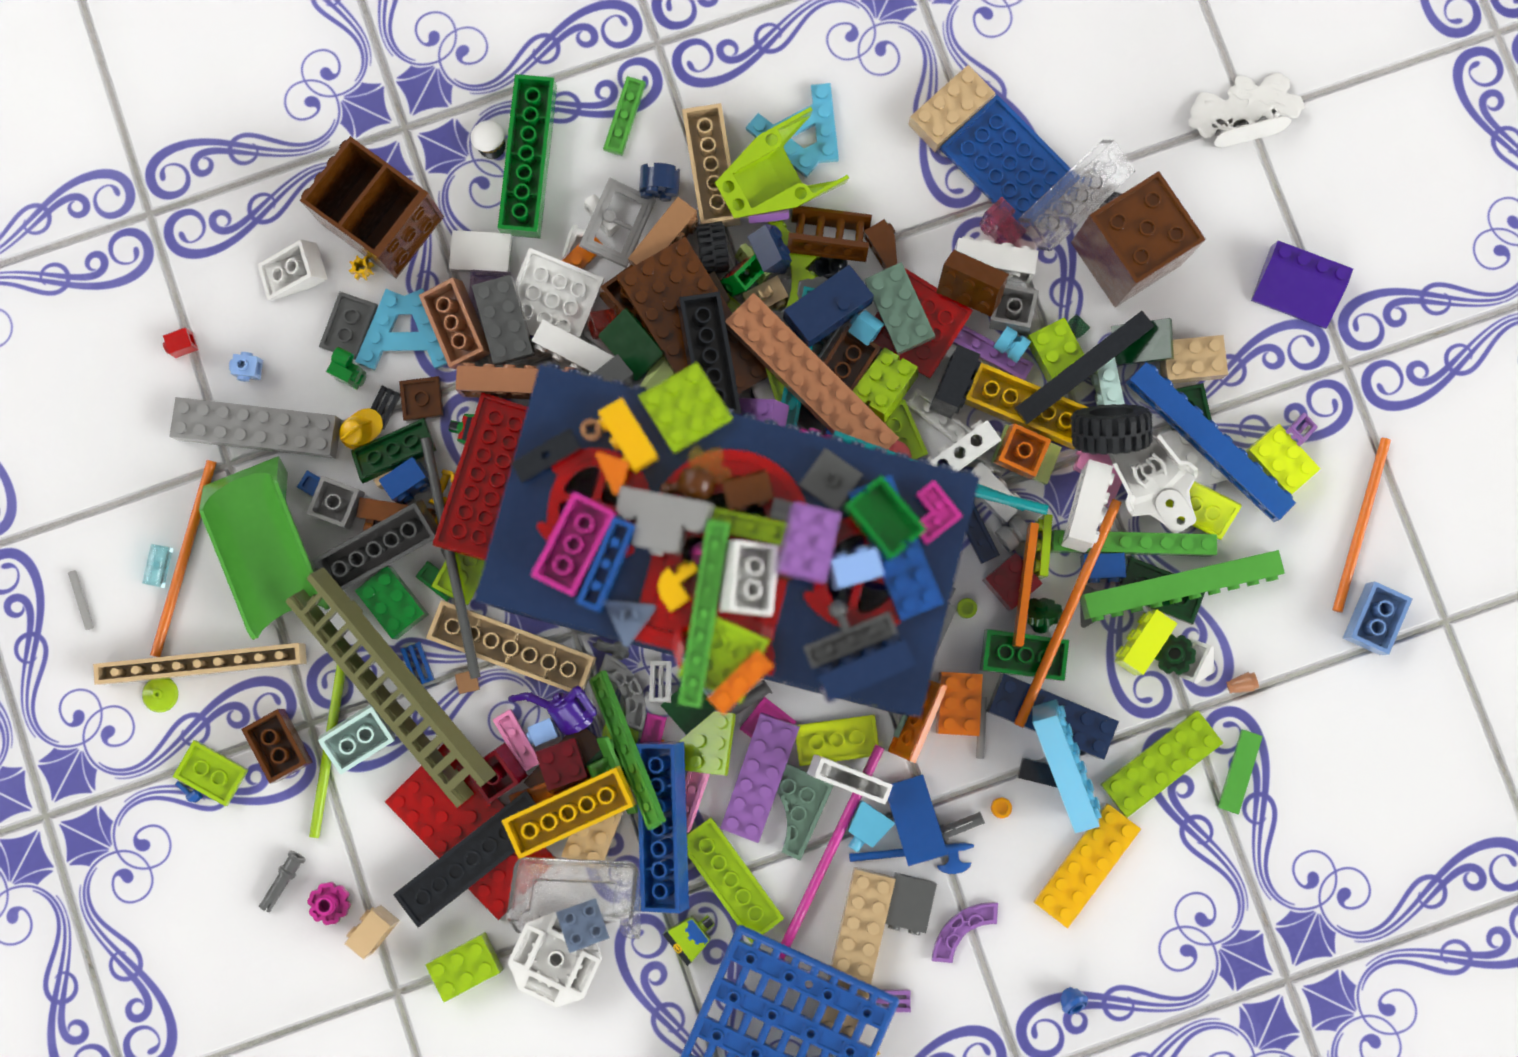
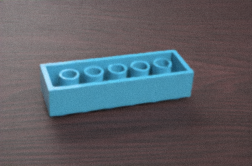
[1033,699,1102,833]

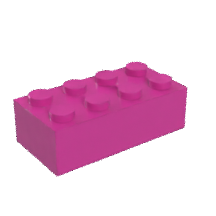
[531,492,618,597]

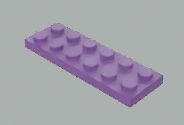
[720,712,800,843]

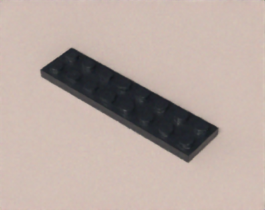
[393,790,537,928]

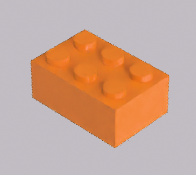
[936,672,983,736]

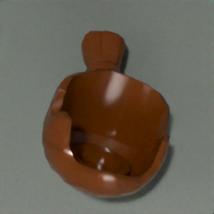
[660,465,715,501]

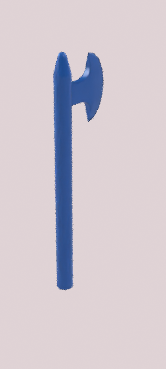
[849,842,974,874]

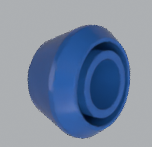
[1060,987,1088,1015]

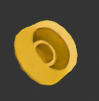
[339,408,383,449]

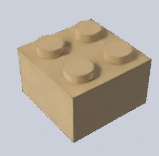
[344,905,400,960]

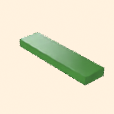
[603,76,646,156]
[1217,729,1263,815]

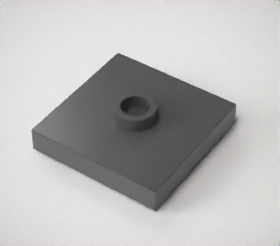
[799,448,863,512]

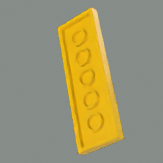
[1033,803,1141,929]

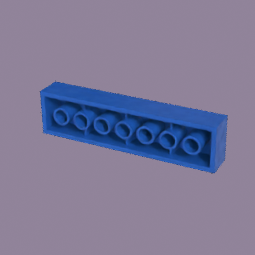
[636,742,689,913]

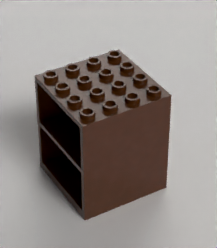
[299,136,444,279]
[1071,171,1206,308]

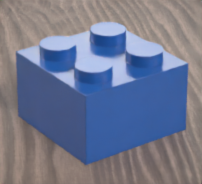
[379,457,431,504]

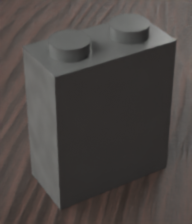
[885,872,937,935]

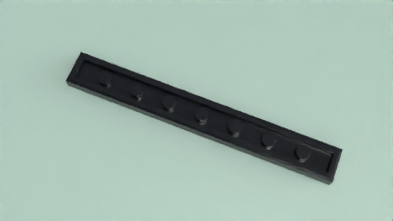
[1014,311,1154,425]

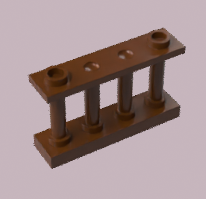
[787,206,872,262]

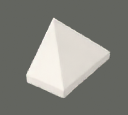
[1178,640,1214,684]

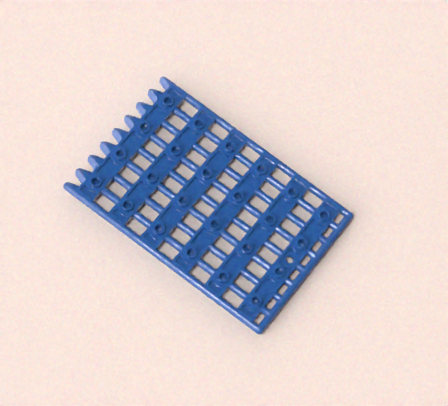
[680,925,900,1057]

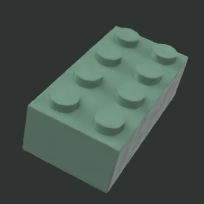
[864,262,935,355]

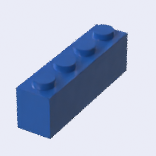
[576,516,636,612]

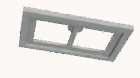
[579,177,656,268]

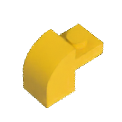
[659,561,699,612]

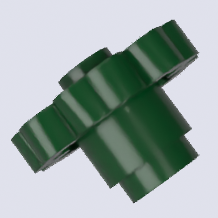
[1027,598,1063,634]
[1155,634,1196,675]

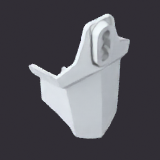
[1108,430,1198,533]

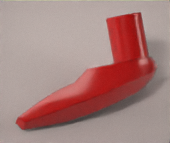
[673,625,690,669]

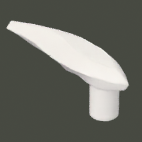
[562,224,586,259]

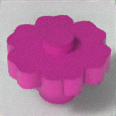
[307,882,351,925]

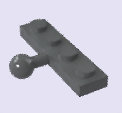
[803,600,898,669]

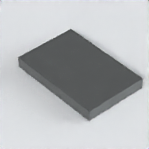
[319,291,378,360]

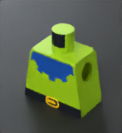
[663,915,715,966]

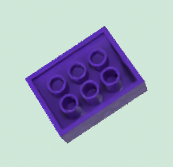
[1251,240,1353,329]

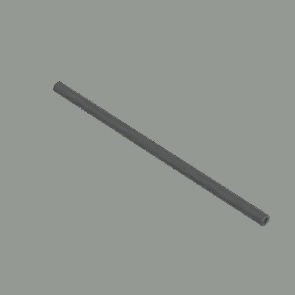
[421,437,481,679]

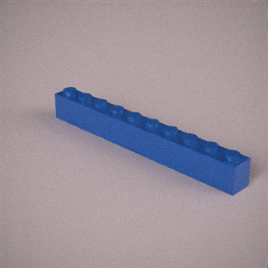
[1126,362,1296,522]

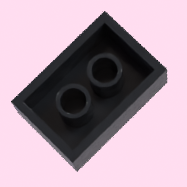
[929,345,981,419]

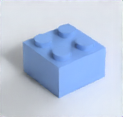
[829,545,884,591]

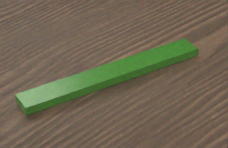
[678,519,731,708]
[589,670,666,830]

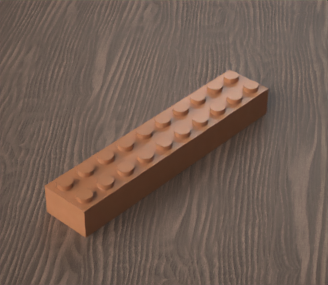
[725,293,899,450]

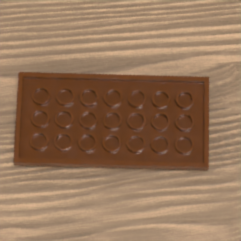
[616,237,768,395]

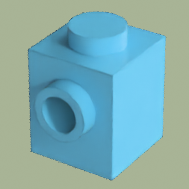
[848,310,885,346]

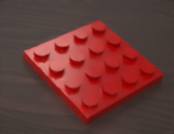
[872,268,973,379]

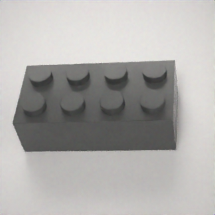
[472,275,535,366]

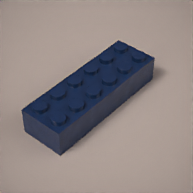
[986,674,1119,760]

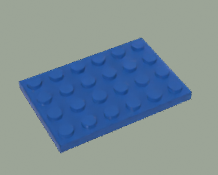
[940,95,1080,233]

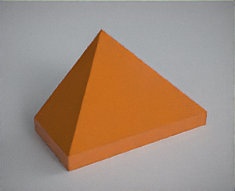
[596,452,629,497]

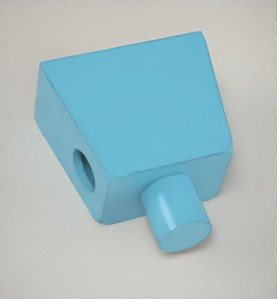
[848,800,895,852]

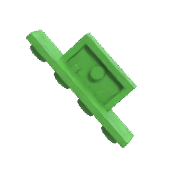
[587,736,638,814]

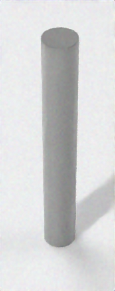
[68,570,94,630]
[976,697,987,759]

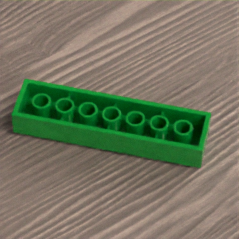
[498,74,557,239]

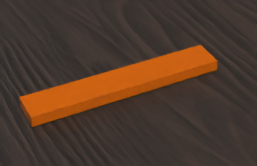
[1012,522,1039,647]

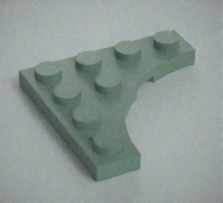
[777,763,834,861]

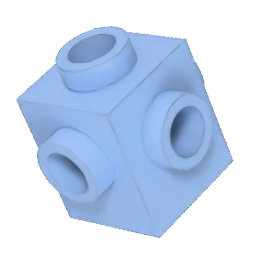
[229,352,263,382]

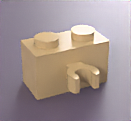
[742,275,789,310]

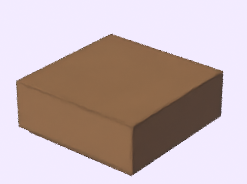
[455,671,480,694]

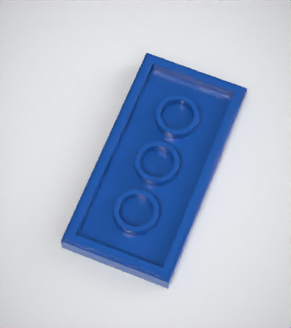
[888,775,948,867]

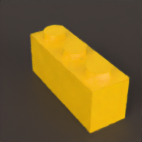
[598,398,659,474]

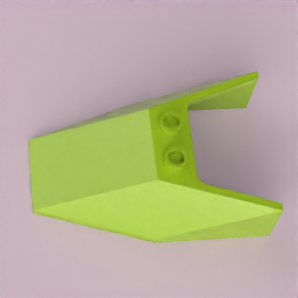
[715,107,849,219]

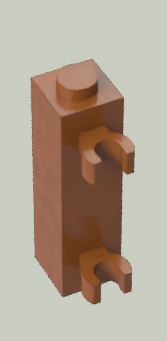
[356,497,436,531]

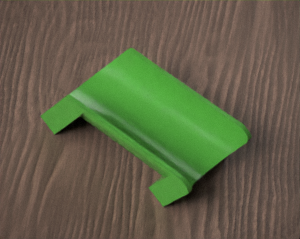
[199,456,330,640]

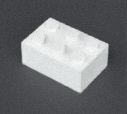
[719,540,779,616]

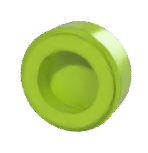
[956,598,977,619]

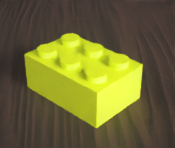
[1246,423,1320,494]
[1114,610,1178,676]

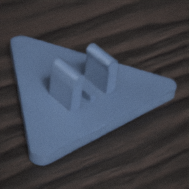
[605,600,656,647]

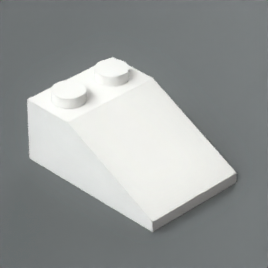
[258,239,327,301]

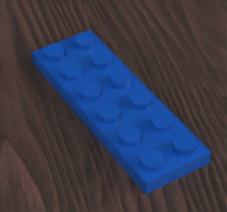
[848,475,944,621]

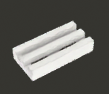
[649,661,672,703]

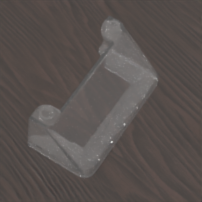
[506,857,641,939]

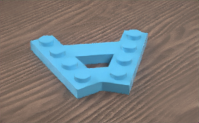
[746,83,839,178]
[355,288,448,370]

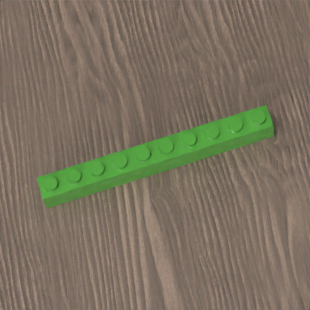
[1080,550,1285,622]

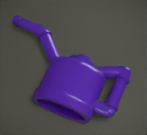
[508,686,597,735]

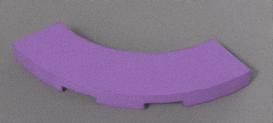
[931,902,998,963]

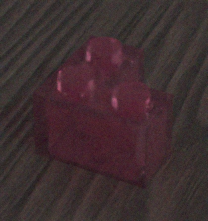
[979,197,1027,245]

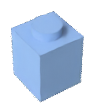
[526,718,560,747]

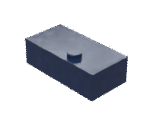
[783,264,874,348]

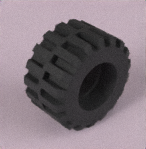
[696,222,730,274]

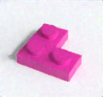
[915,481,963,545]

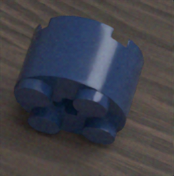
[639,163,680,202]

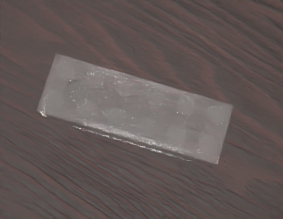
[1018,140,1136,251]

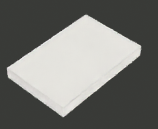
[449,230,512,274]

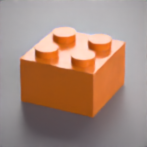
[994,423,1051,479]

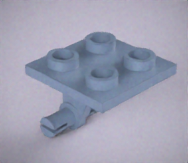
[556,898,610,953]

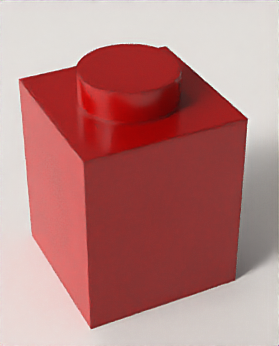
[163,327,198,358]

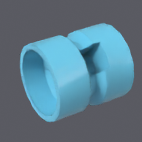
[993,326,1032,363]

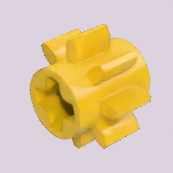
[349,255,375,281]

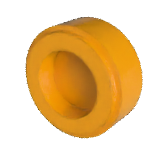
[991,797,1012,818]

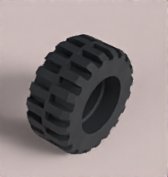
[1071,404,1153,455]

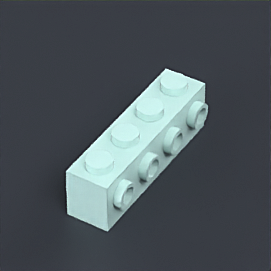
[1091,357,1125,406]

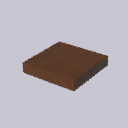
[399,376,444,421]

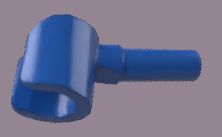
[175,781,203,803]

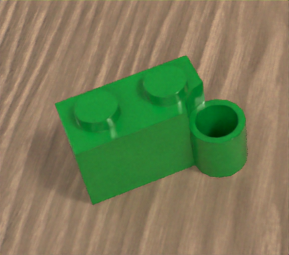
[326,347,366,390]

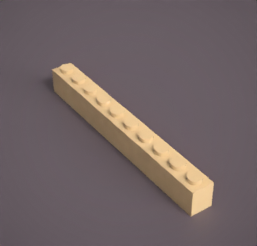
[93,643,307,685]

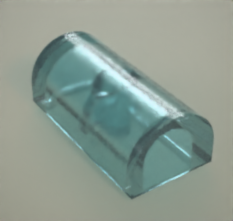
[142,544,173,588]

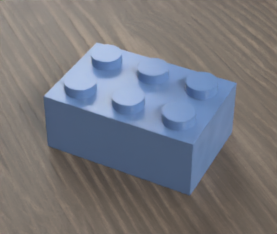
[1343,581,1413,655]

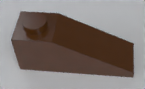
[863,219,897,270]

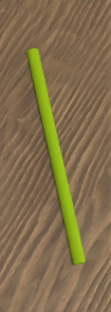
[309,665,346,838]

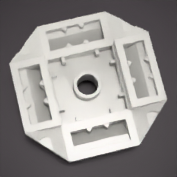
[508,911,602,1008]

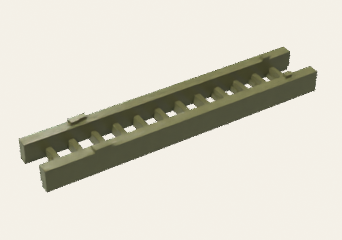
[285,567,496,808]

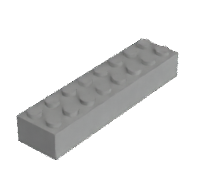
[169,397,342,459]

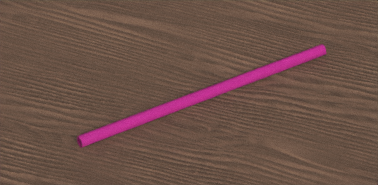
[779,744,884,960]

